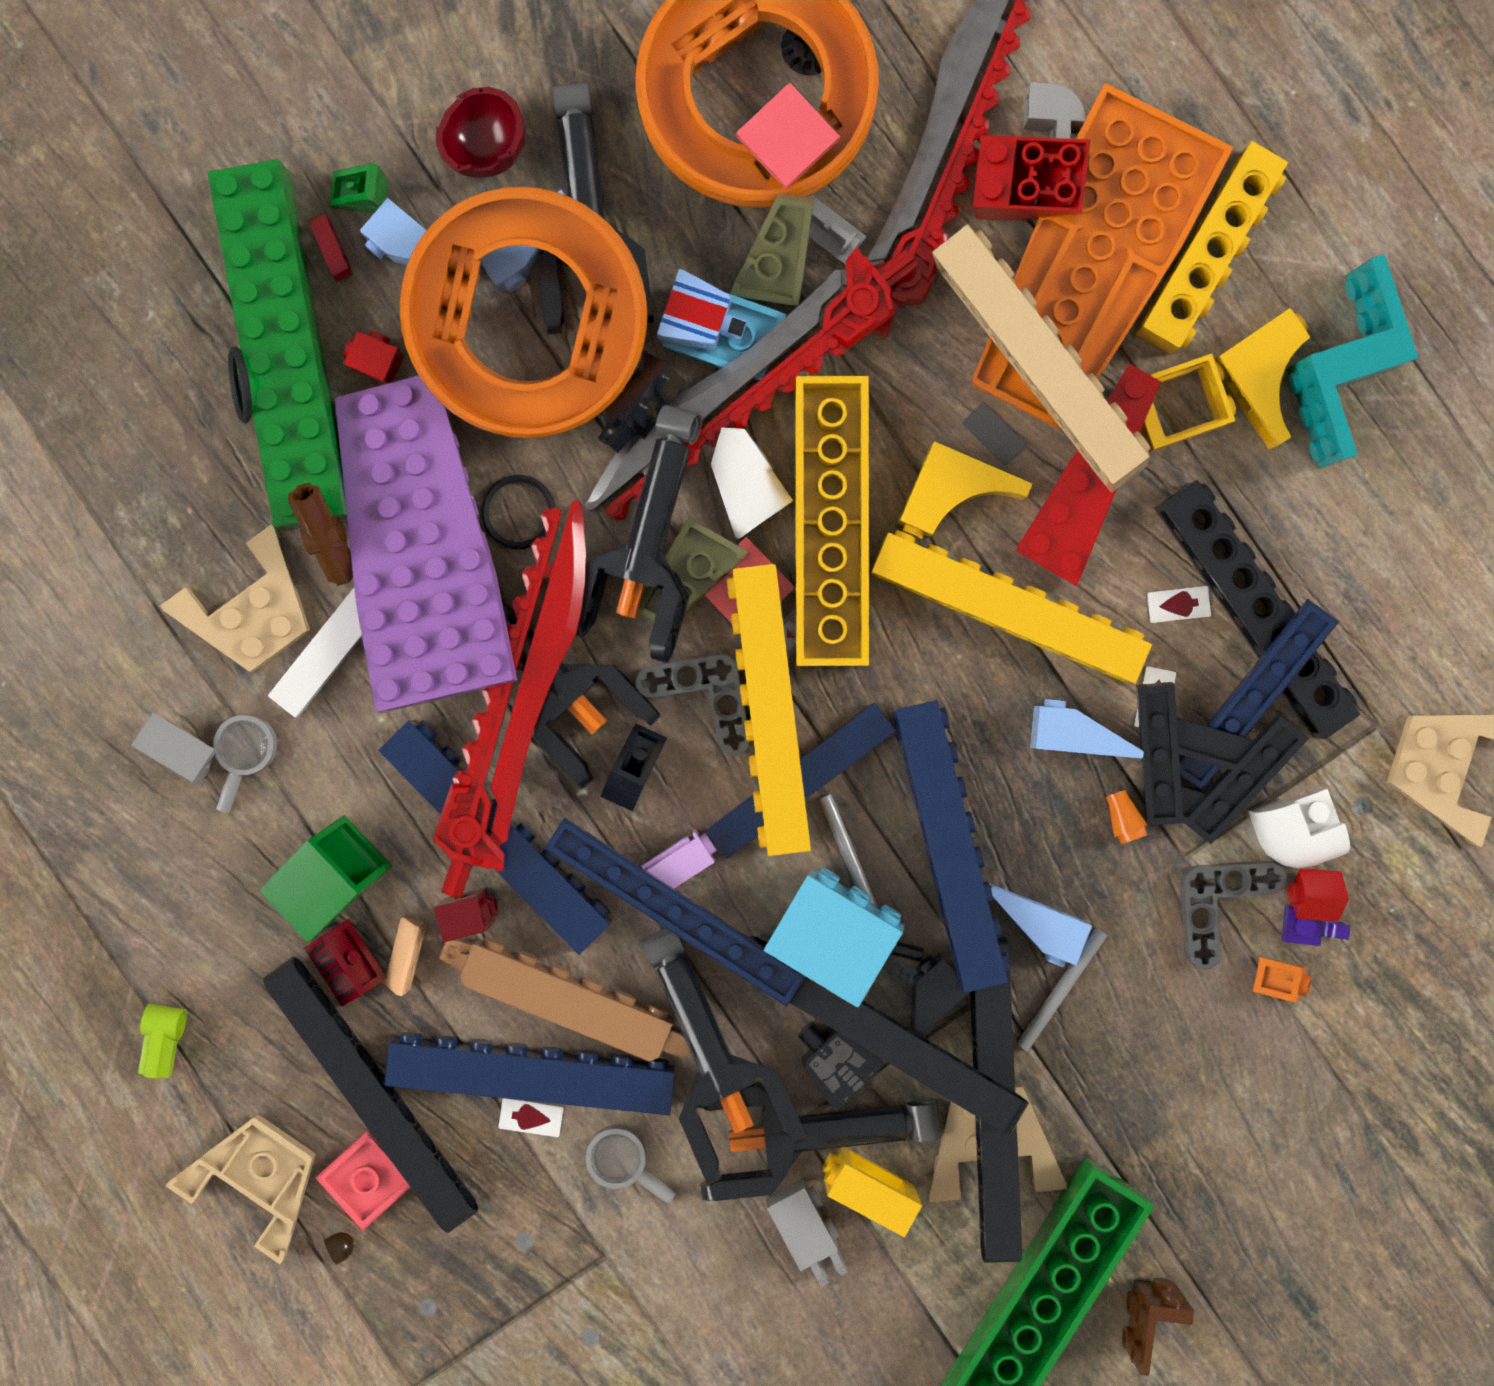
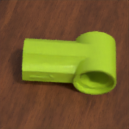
[138,1003,187,1079]

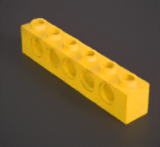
[1135,141,1289,355]

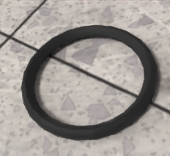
[228,347,252,423]
[481,475,556,549]

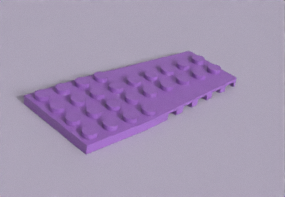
[335,375,517,713]

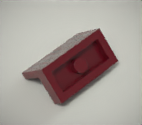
[304,919,387,1007]

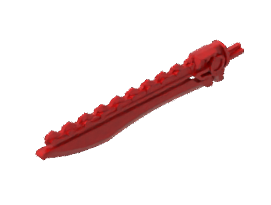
[433,501,586,898]

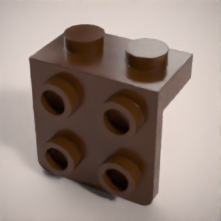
[1122,1278,1194,1376]

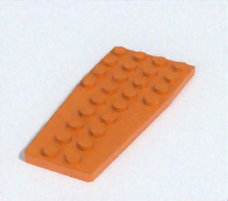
[972,83,1234,430]

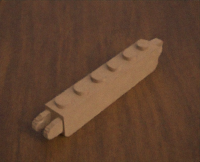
[439,937,691,1062]

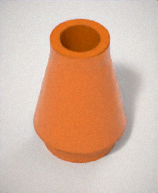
[1106,790,1148,845]

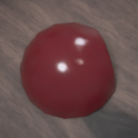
[436,86,526,178]

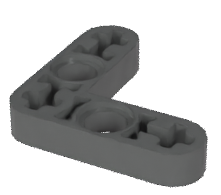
[636,654,749,756]
[1180,861,1287,970]

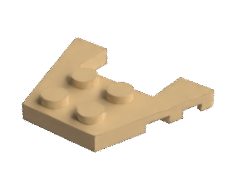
[160,524,310,672]
[1386,714,1494,847]
[928,1084,1067,1202]
[166,1114,316,1264]

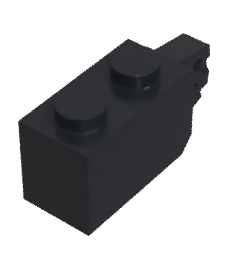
[598,350,686,453]

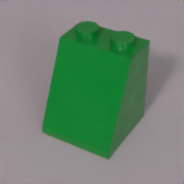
[259,815,392,943]

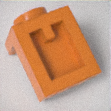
[1253,956,1312,1003]

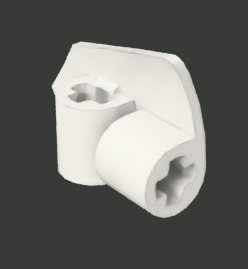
[711,428,793,539]

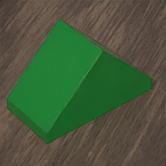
[328,163,388,214]

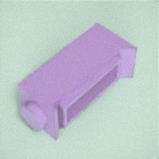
[641,830,717,888]

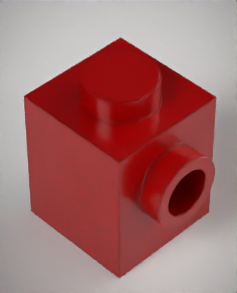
[343,330,404,384]
[1287,869,1349,921]

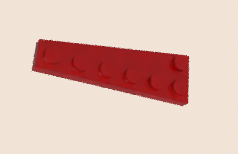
[1015,364,1161,586]

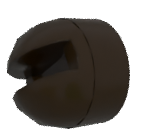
[324,1232,354,1265]

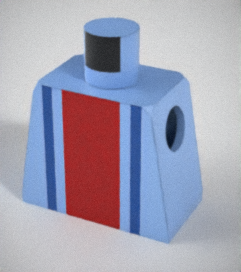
[657,269,747,351]

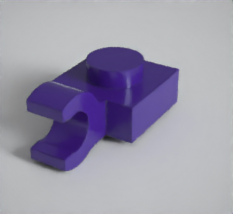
[1281,905,1351,946]

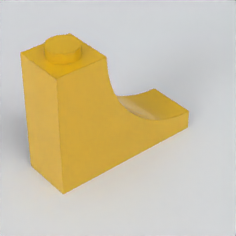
[1214,308,1310,450]
[897,441,1033,540]

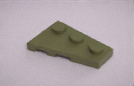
[729,192,814,306]
[638,517,750,621]

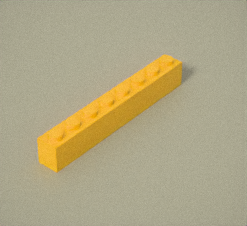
[869,530,1152,684]
[727,564,811,856]

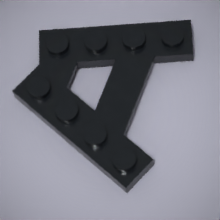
[1136,682,1309,844]

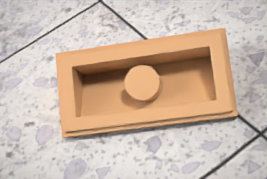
[385,917,427,996]

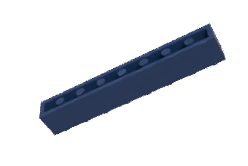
[893,700,1011,993]
[378,720,612,955]
[385,1032,676,1116]

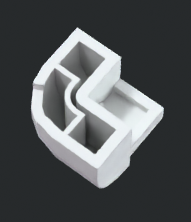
[1248,788,1350,869]

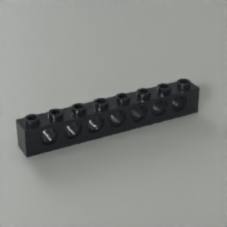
[1154,479,1361,739]

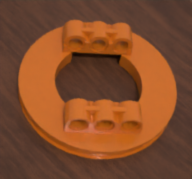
[636,0,879,208]
[400,186,647,438]

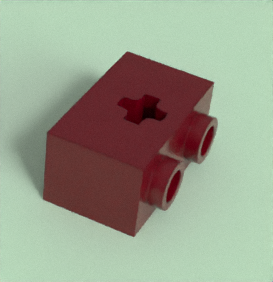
[434,887,499,943]

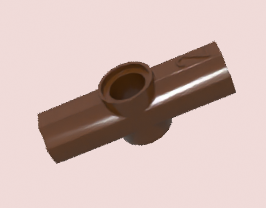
[288,482,353,586]

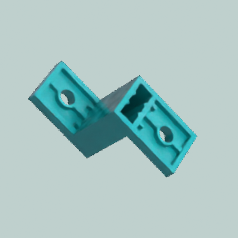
[1287,254,1419,468]

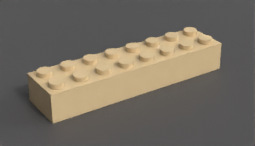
[932,224,1151,493]

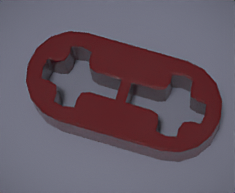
[309,212,354,282]

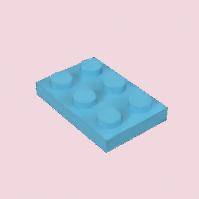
[662,292,786,382]

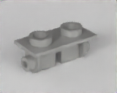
[808,195,867,265]

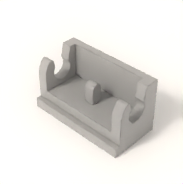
[131,713,216,787]

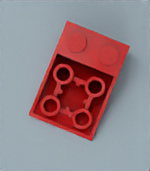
[973,135,1091,221]

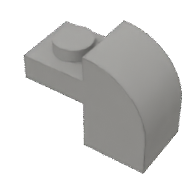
[1023,82,1086,139]

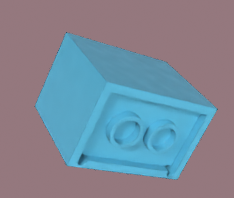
[763,867,905,1008]

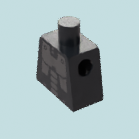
[797,1021,885,1112]

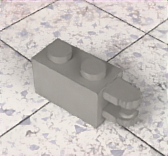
[766,1178,848,1286]

